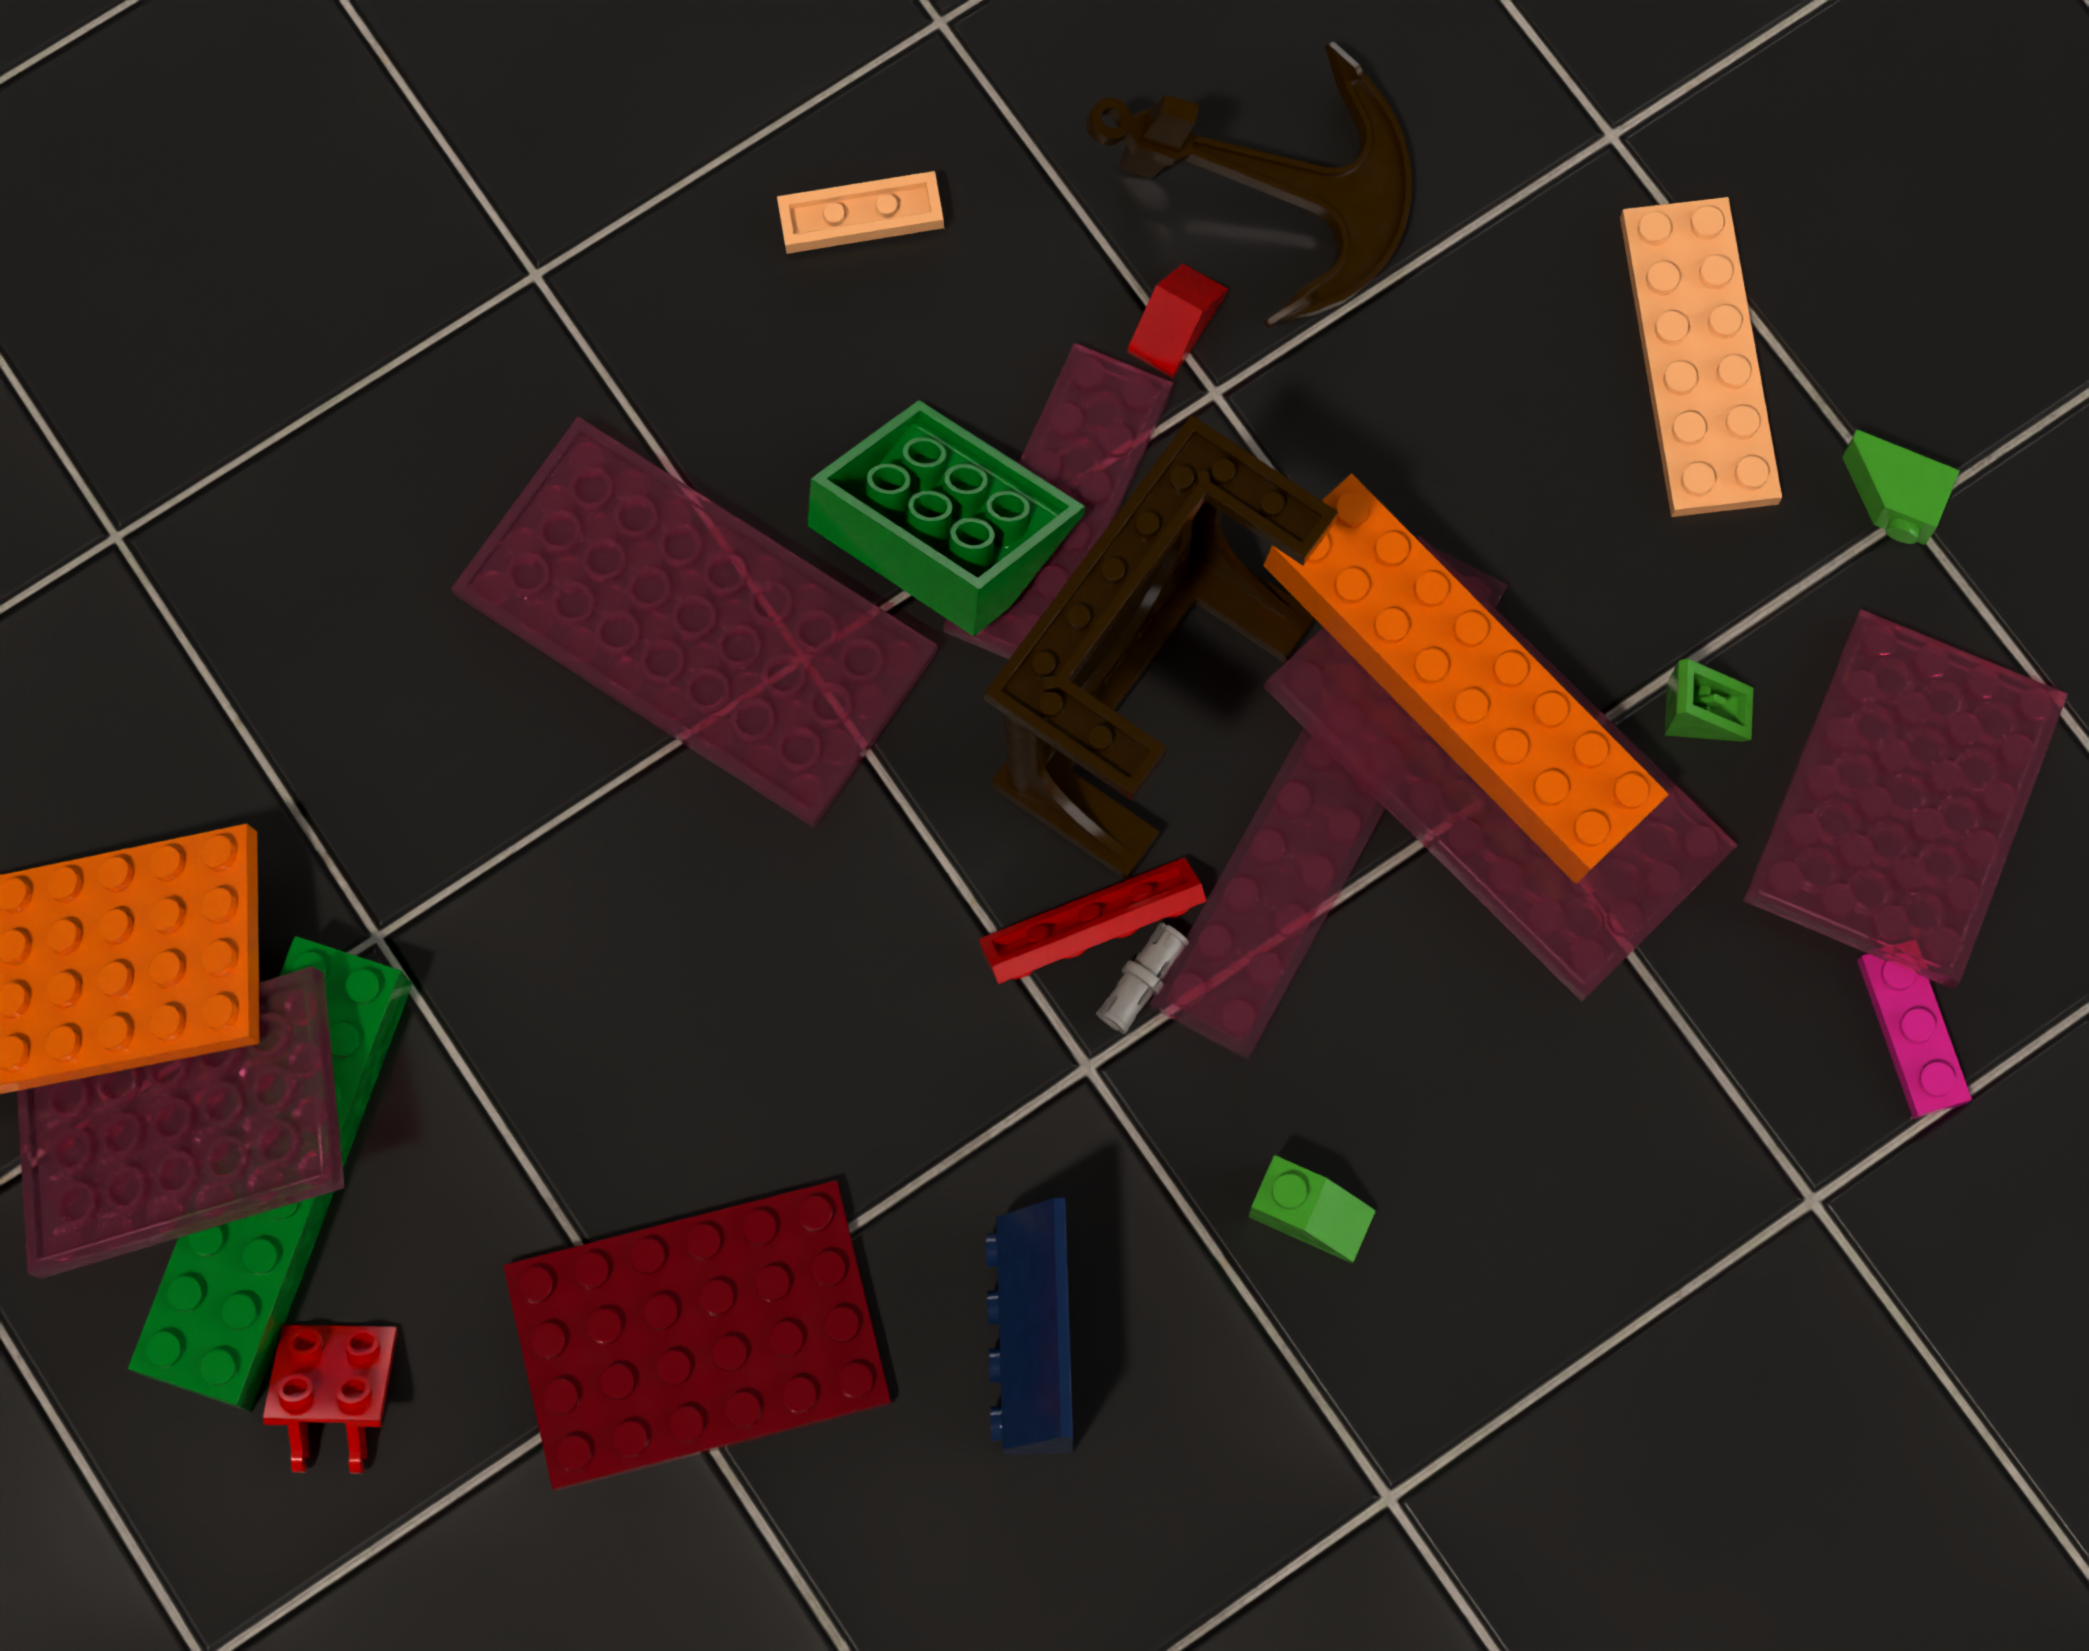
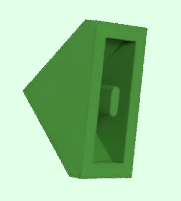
[1664,659,1754,742]

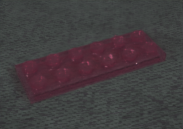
[943,343,1173,659]

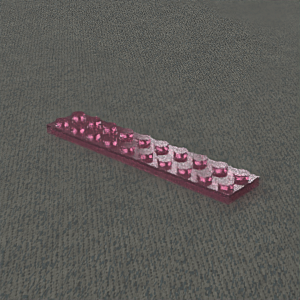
[1150,537,1508,1061]

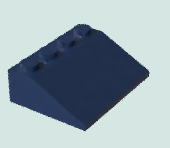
[986,1197,1073,1455]

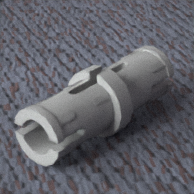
[1096,922,1189,1034]

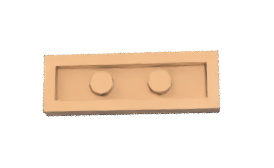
[777,171,944,254]

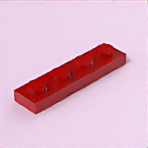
[978,857,1207,984]

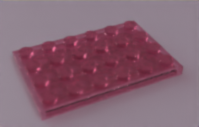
[1743,609,2068,989]
[17,966,345,1279]

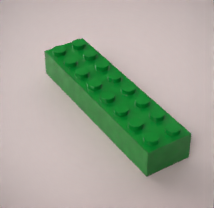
[128,936,412,1412]

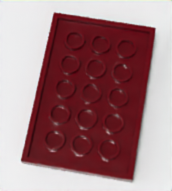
[503,1180,892,1491]

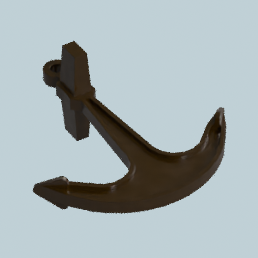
[1086,41,1412,328]

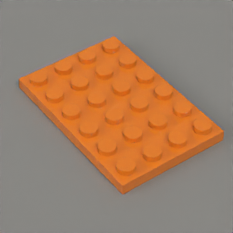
[0,823,260,1094]

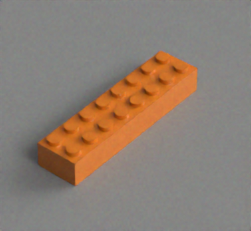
[1263,473,1669,884]

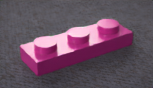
[1857,940,1972,1119]

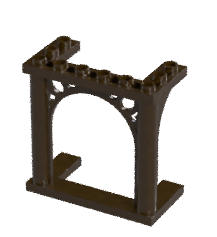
[984,415,1339,880]

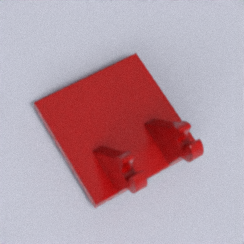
[263,1325,397,1474]

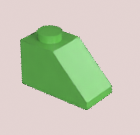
[1842,429,1960,545]
[1248,1155,1376,1264]

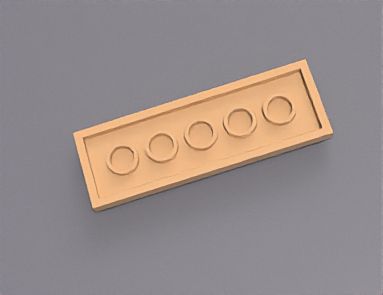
[1620,197,1782,517]

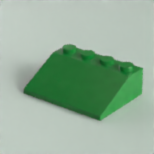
[808,400,1085,636]

